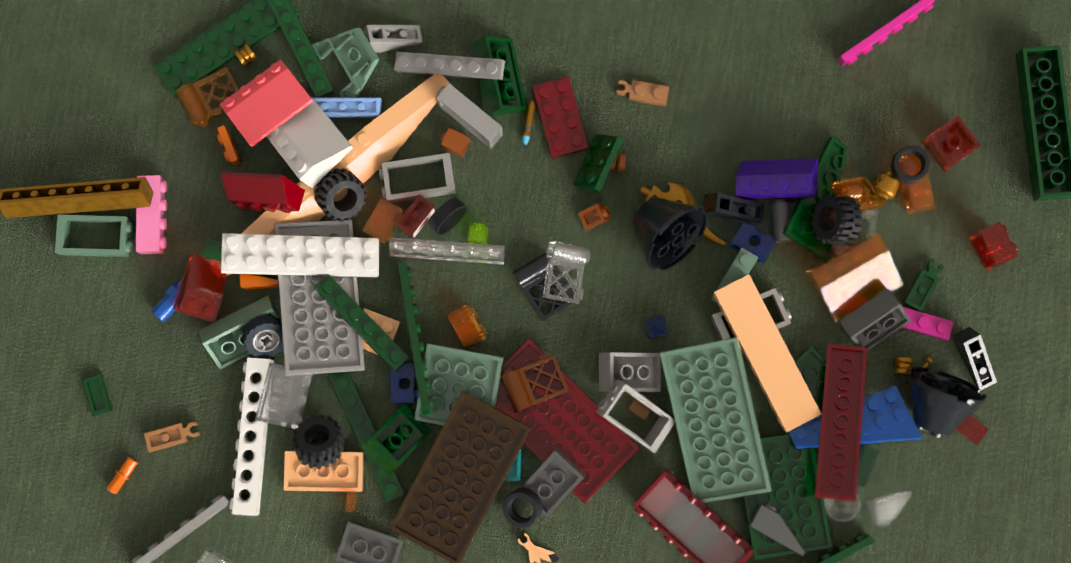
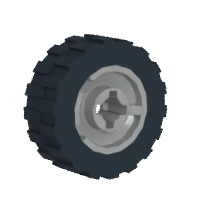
[242,315,283,358]

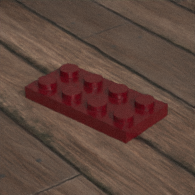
[532,76,588,159]

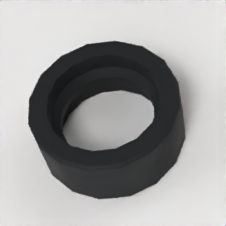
[890,145,930,184]
[503,488,543,528]

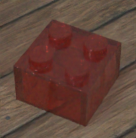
[922,116,981,172]
[969,222,1019,271]

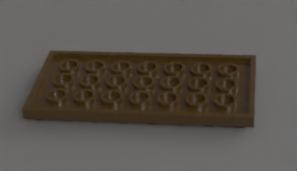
[389,391,532,563]

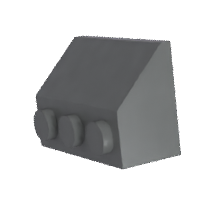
[840,288,912,351]

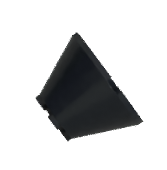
[633,195,707,271]
[908,367,987,438]

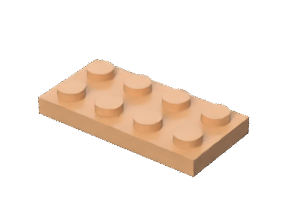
[284,451,364,492]

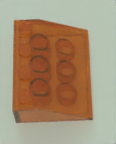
[807,234,903,322]

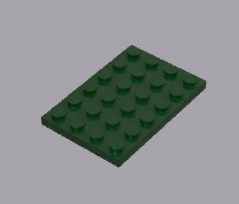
[743,434,832,560]

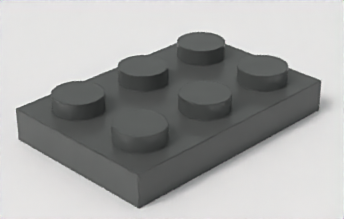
[521,449,586,518]
[335,522,404,563]

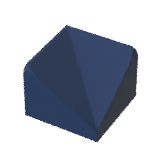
[645,316,668,339]

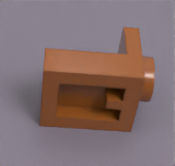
[578,203,611,230]

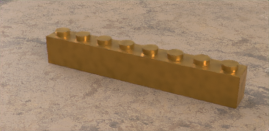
[0,177,154,218]

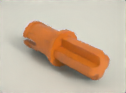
[107,456,138,494]

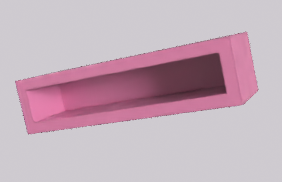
[136,175,167,254]

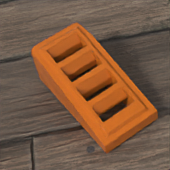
[240,274,279,290]

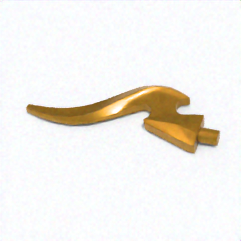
[640,182,726,246]

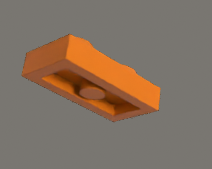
[217,125,242,166]

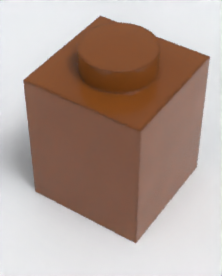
[440,128,470,158]

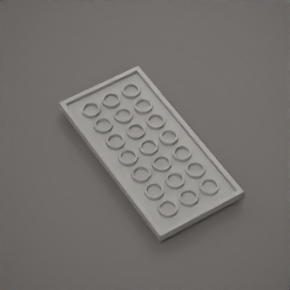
[274,220,365,376]

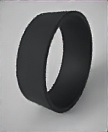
[429,198,468,236]

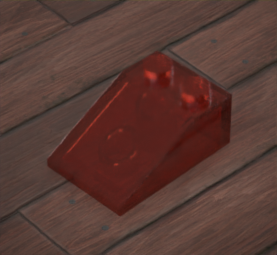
[172,253,227,323]

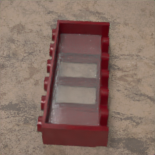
[633,468,754,563]

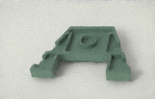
[311,28,379,98]

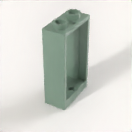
[55,214,134,257]

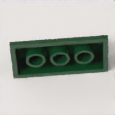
[470,36,527,116]

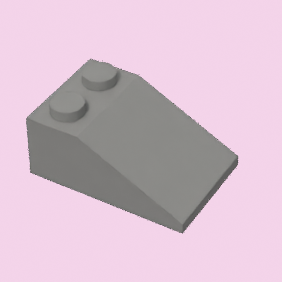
[599,352,661,392]

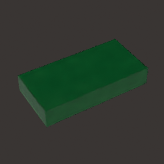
[82,374,113,416]

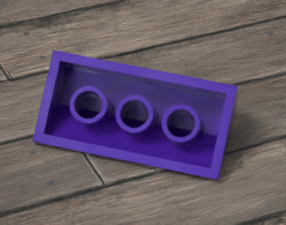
[735,159,818,199]

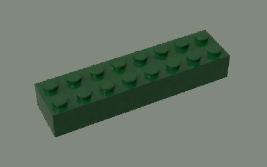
[1015,45,1071,202]

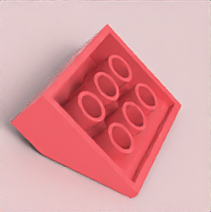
[220,59,313,147]

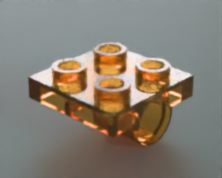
[831,176,884,212]

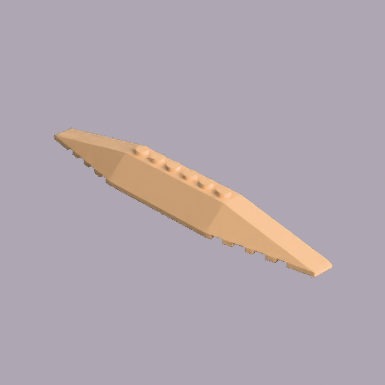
[207,75,449,280]

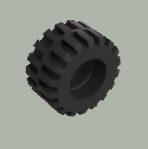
[314,168,367,221]
[812,195,863,245]
[293,415,344,469]

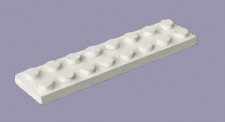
[221,233,379,277]

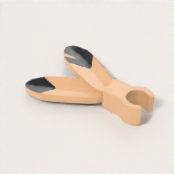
[518,533,559,563]

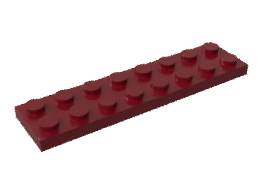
[815,344,867,502]

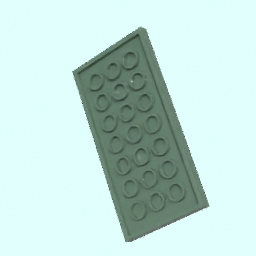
[660,337,772,503]

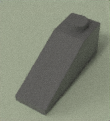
[748,504,805,556]

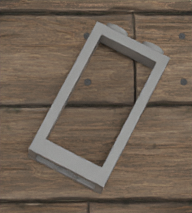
[437,83,503,149]
[379,153,456,203]
[710,288,792,340]
[596,380,675,453]

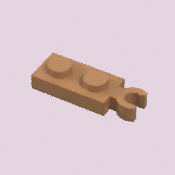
[616,80,669,107]
[144,422,200,453]

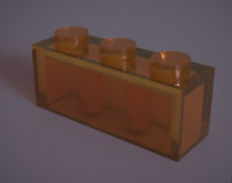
[899,154,936,215]

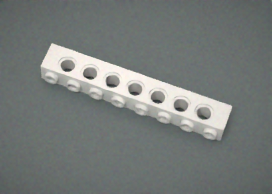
[230,357,274,516]

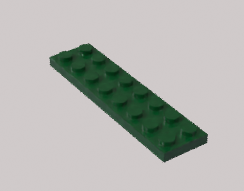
[153,0,300,97]

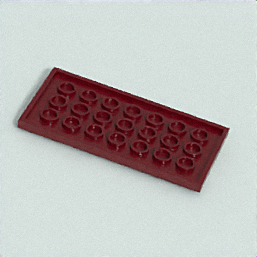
[495,339,639,504]

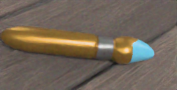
[522,100,535,145]

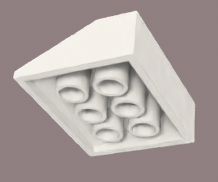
[266,100,353,188]

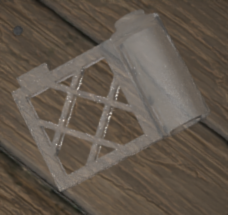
[543,241,590,304]

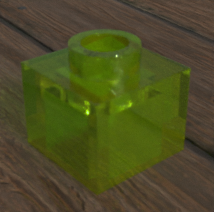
[468,223,489,245]

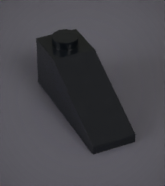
[703,192,765,223]
[953,327,997,391]

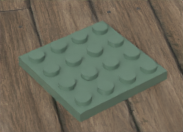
[414,343,504,426]

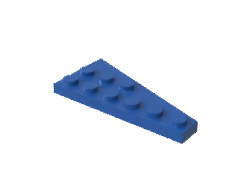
[788,385,922,449]

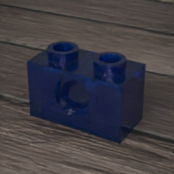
[729,222,776,264]
[391,364,419,404]

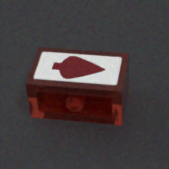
[396,194,436,239]

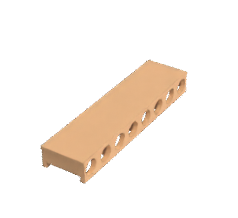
[713,275,821,432]

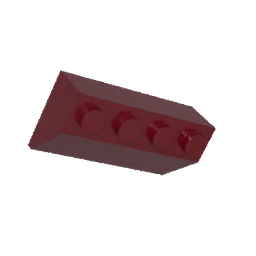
[221,172,305,213]

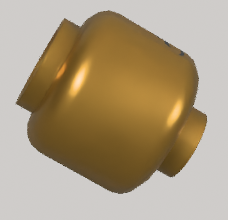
[871,171,900,201]

